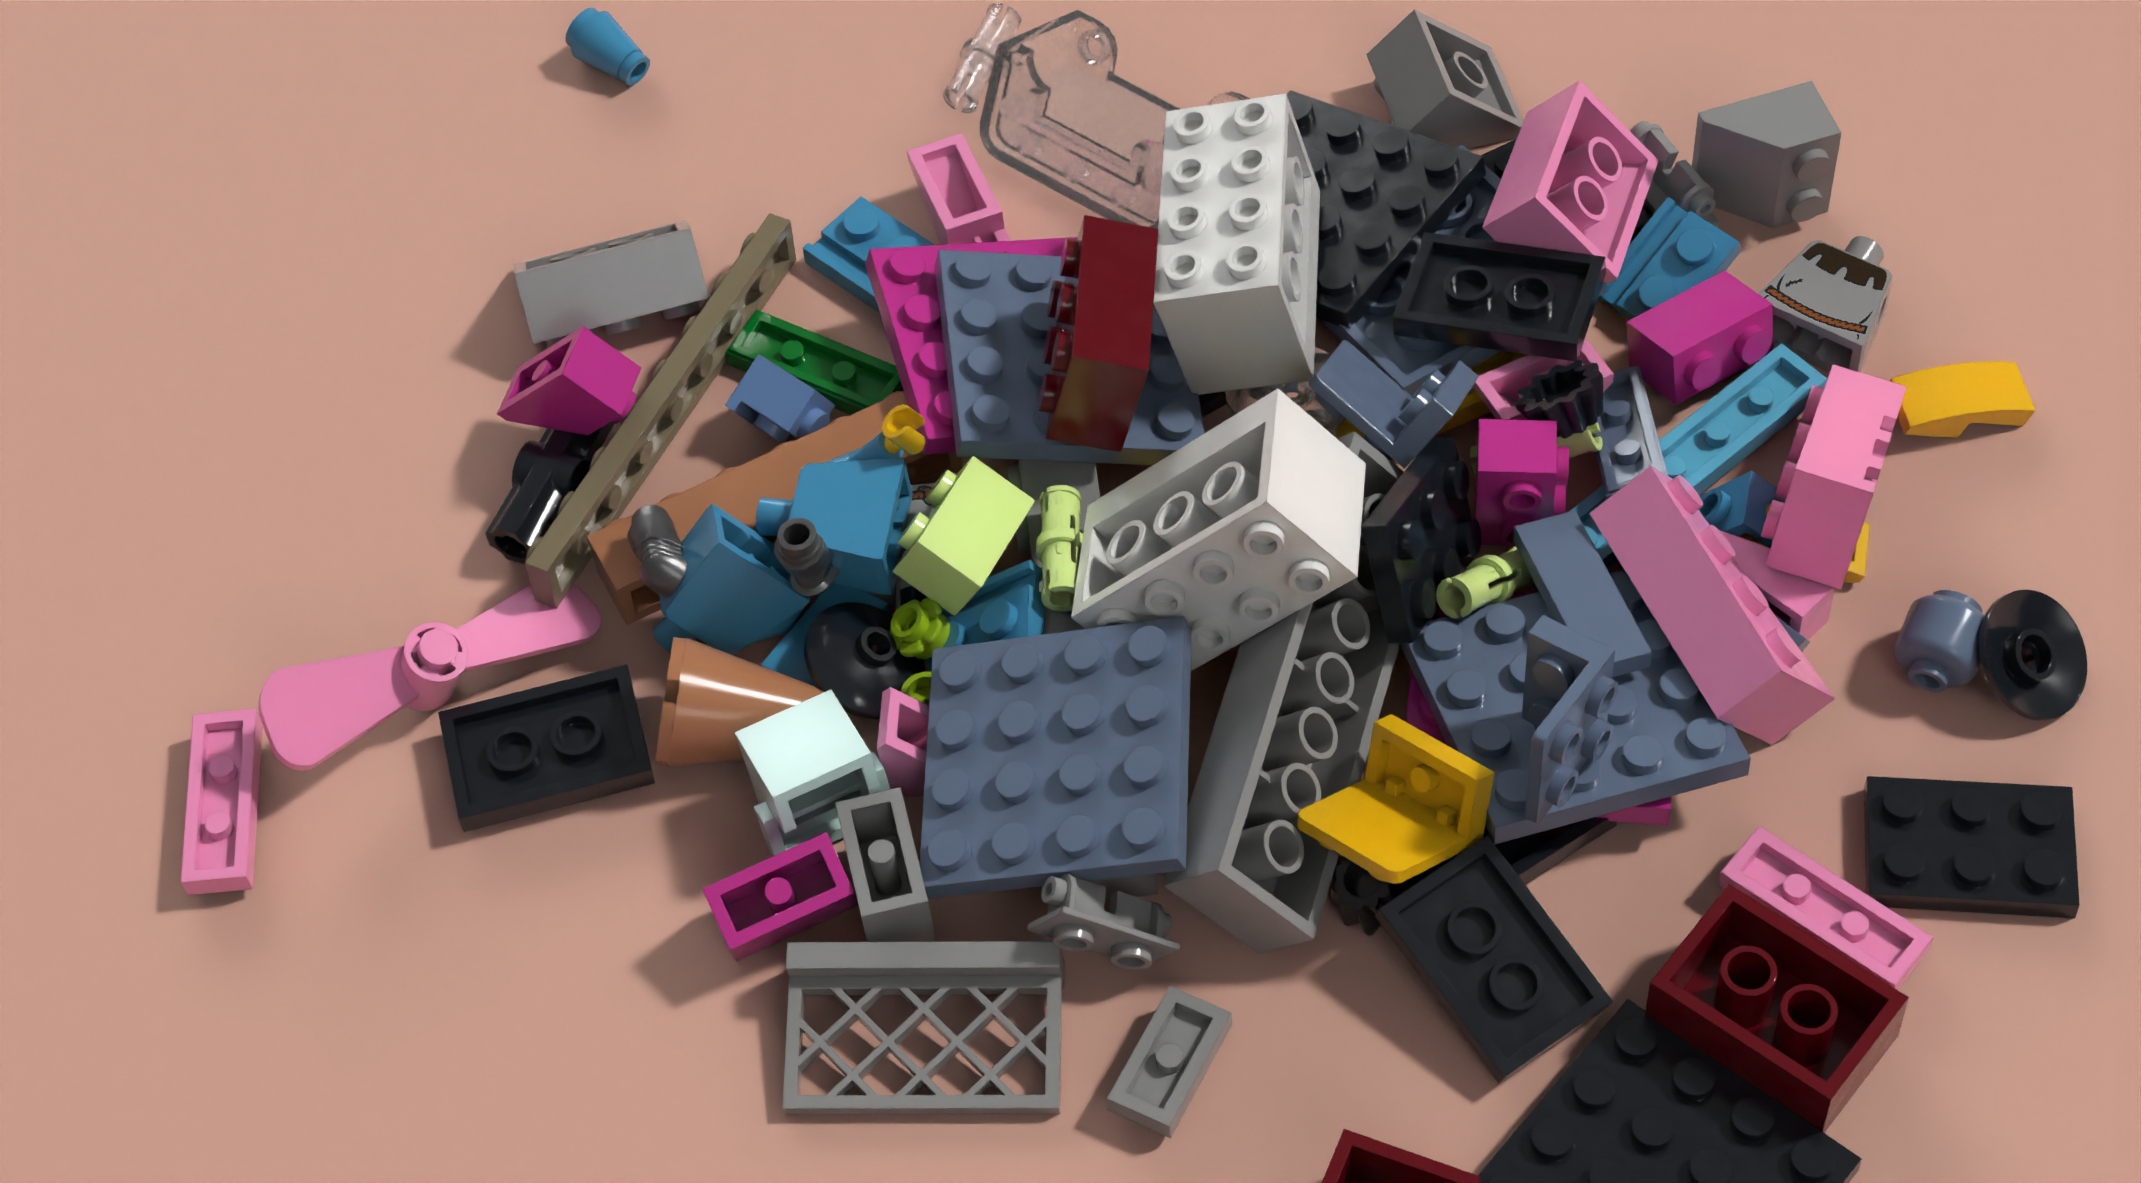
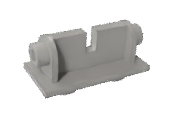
[1630,121,1720,226]
[1027,873,1180,970]

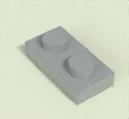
[1107,986,1232,1138]

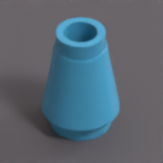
[565,8,650,86]

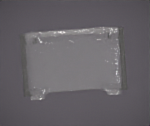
[979,10,1250,229]

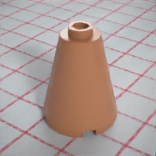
[655,637,823,767]

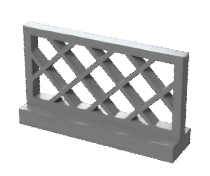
[782,941,1065,1114]

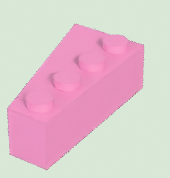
[1760,364,1906,590]
[1589,465,1835,745]

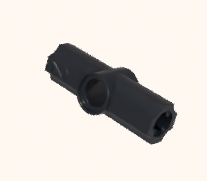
[485,422,614,564]

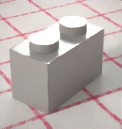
[835,787,936,942]

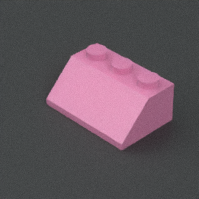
[1482,80,1659,283]

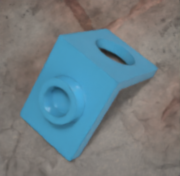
[1698,471,1785,548]

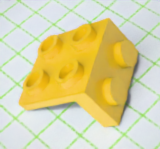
[1297,714,1495,884]

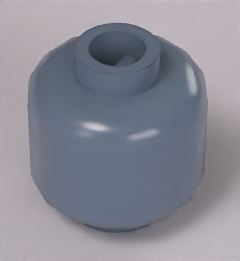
[1894,590,1984,692]

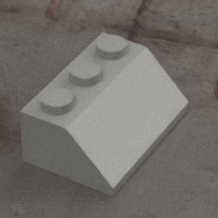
[514,220,709,348]

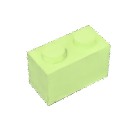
[892,456,1035,616]

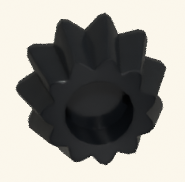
[1514,360,1603,439]
[1331,855,1419,936]

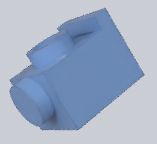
[725,354,835,443]

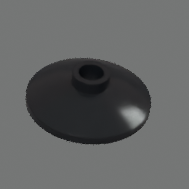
[1979,590,2087,720]
[804,602,925,719]

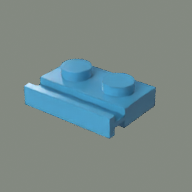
[802,196,934,313]
[1598,197,1741,320]
[927,560,1045,672]

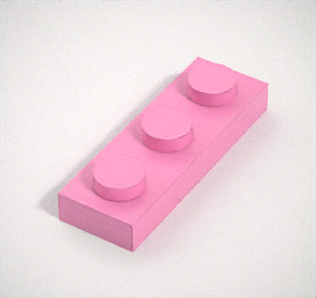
[180,708,263,895]
[1718,826,1933,990]

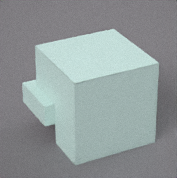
[735,689,890,857]

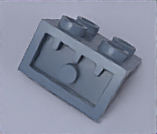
[1308,340,1479,469]
[1522,615,1618,824]

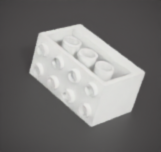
[1153,93,1320,395]
[1071,389,1366,671]

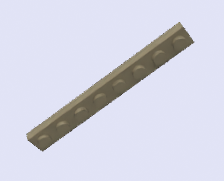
[525,213,796,609]

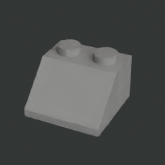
[1366,9,1523,150]
[1692,81,1841,228]

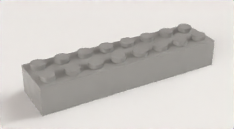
[1163,432,1404,954]

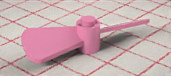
[258,584,601,771]

